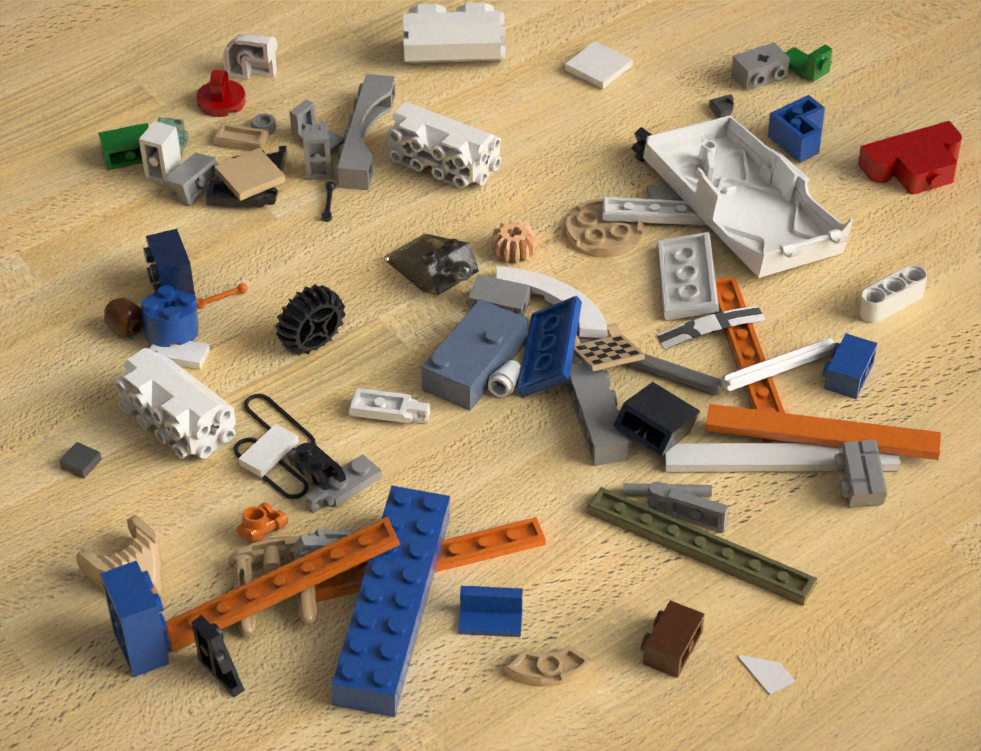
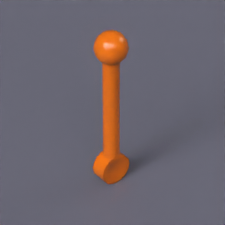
[196,283,248,309]

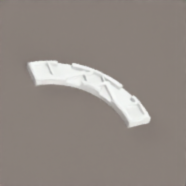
[496,266,608,338]

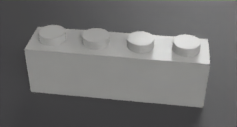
[566,363,633,466]

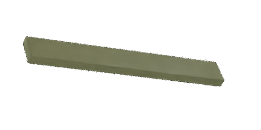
[587,487,817,606]

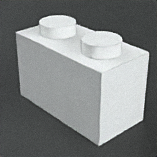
[139,121,182,183]

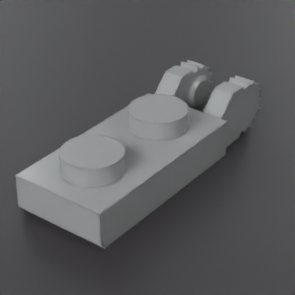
[648,482,728,533]

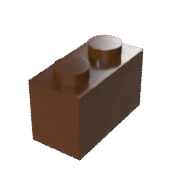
[641,600,705,678]

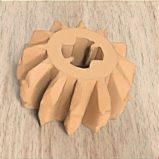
[491,220,536,263]

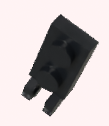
[287,441,346,491]

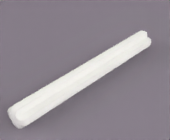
[721,338,836,391]

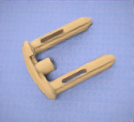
[228,536,317,637]

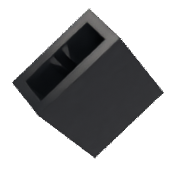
[613,381,700,456]

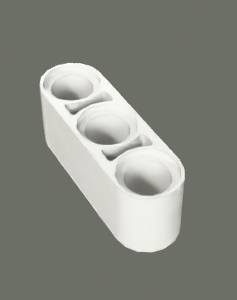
[859,265,927,323]

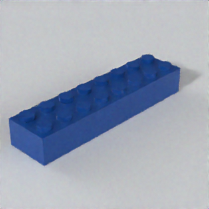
[332,485,450,717]

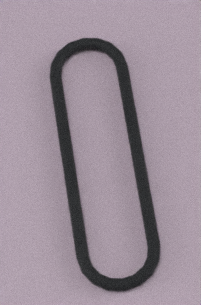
[244,393,316,451]
[234,437,309,499]

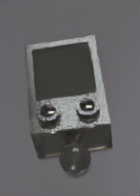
[384,234,479,295]

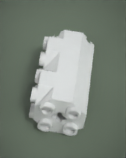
[403,2,506,64]
[387,101,501,189]
[114,348,236,459]

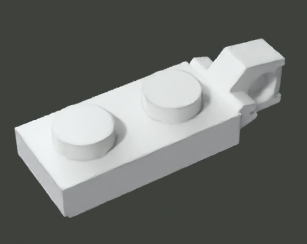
[349,388,430,423]

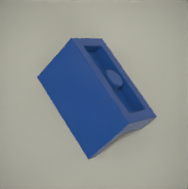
[458,586,523,637]

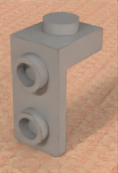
[289,99,344,153]

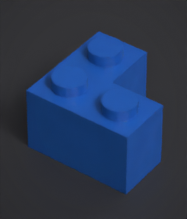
[768,95,825,163]

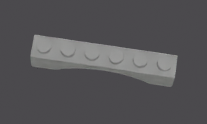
[334,74,396,190]

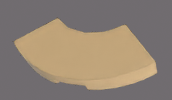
[505,645,594,686]

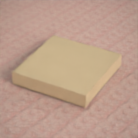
[215,148,285,201]

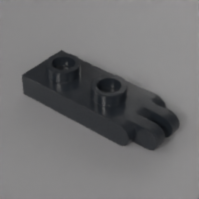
[206,180,278,208]

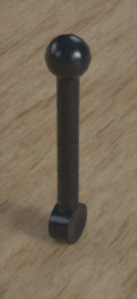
[322,181,336,222]

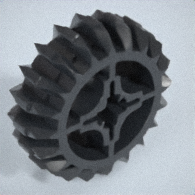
[275,284,346,356]

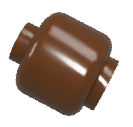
[104,297,143,338]

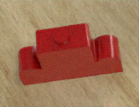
[858,121,962,195]

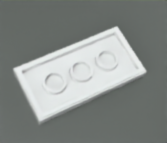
[657,232,719,321]

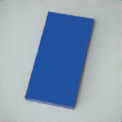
[517,296,582,398]

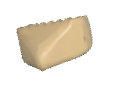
[76,515,162,598]

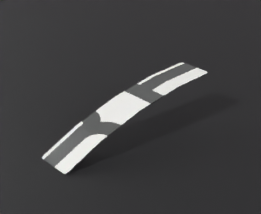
[658,306,765,349]

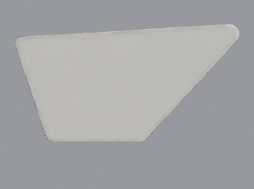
[739,655,795,694]

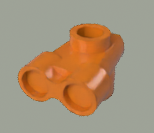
[237,502,288,543]

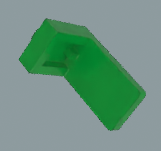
[785,44,832,82]

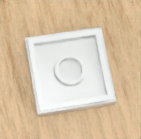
[565,41,633,89]

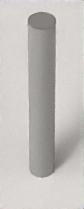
[623,483,712,497]

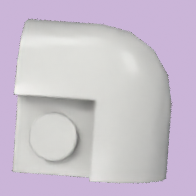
[223,34,278,80]

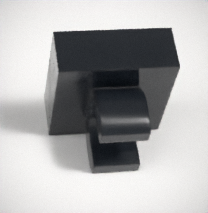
[631,127,652,162]

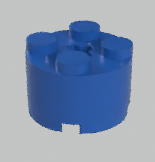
[141,285,198,347]

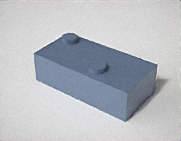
[421,299,527,411]

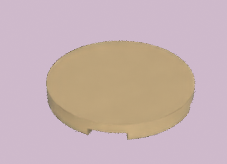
[565,199,643,258]

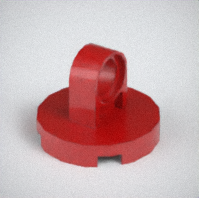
[197,69,246,117]

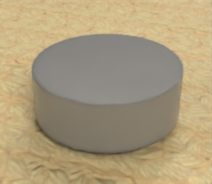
[251,113,276,135]

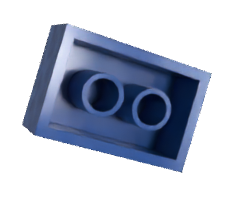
[100,560,171,677]

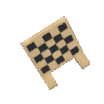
[573,323,645,371]

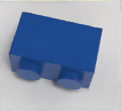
[822,333,878,399]

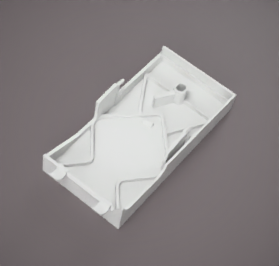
[643,115,853,278]

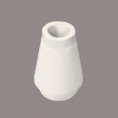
[488,360,521,398]

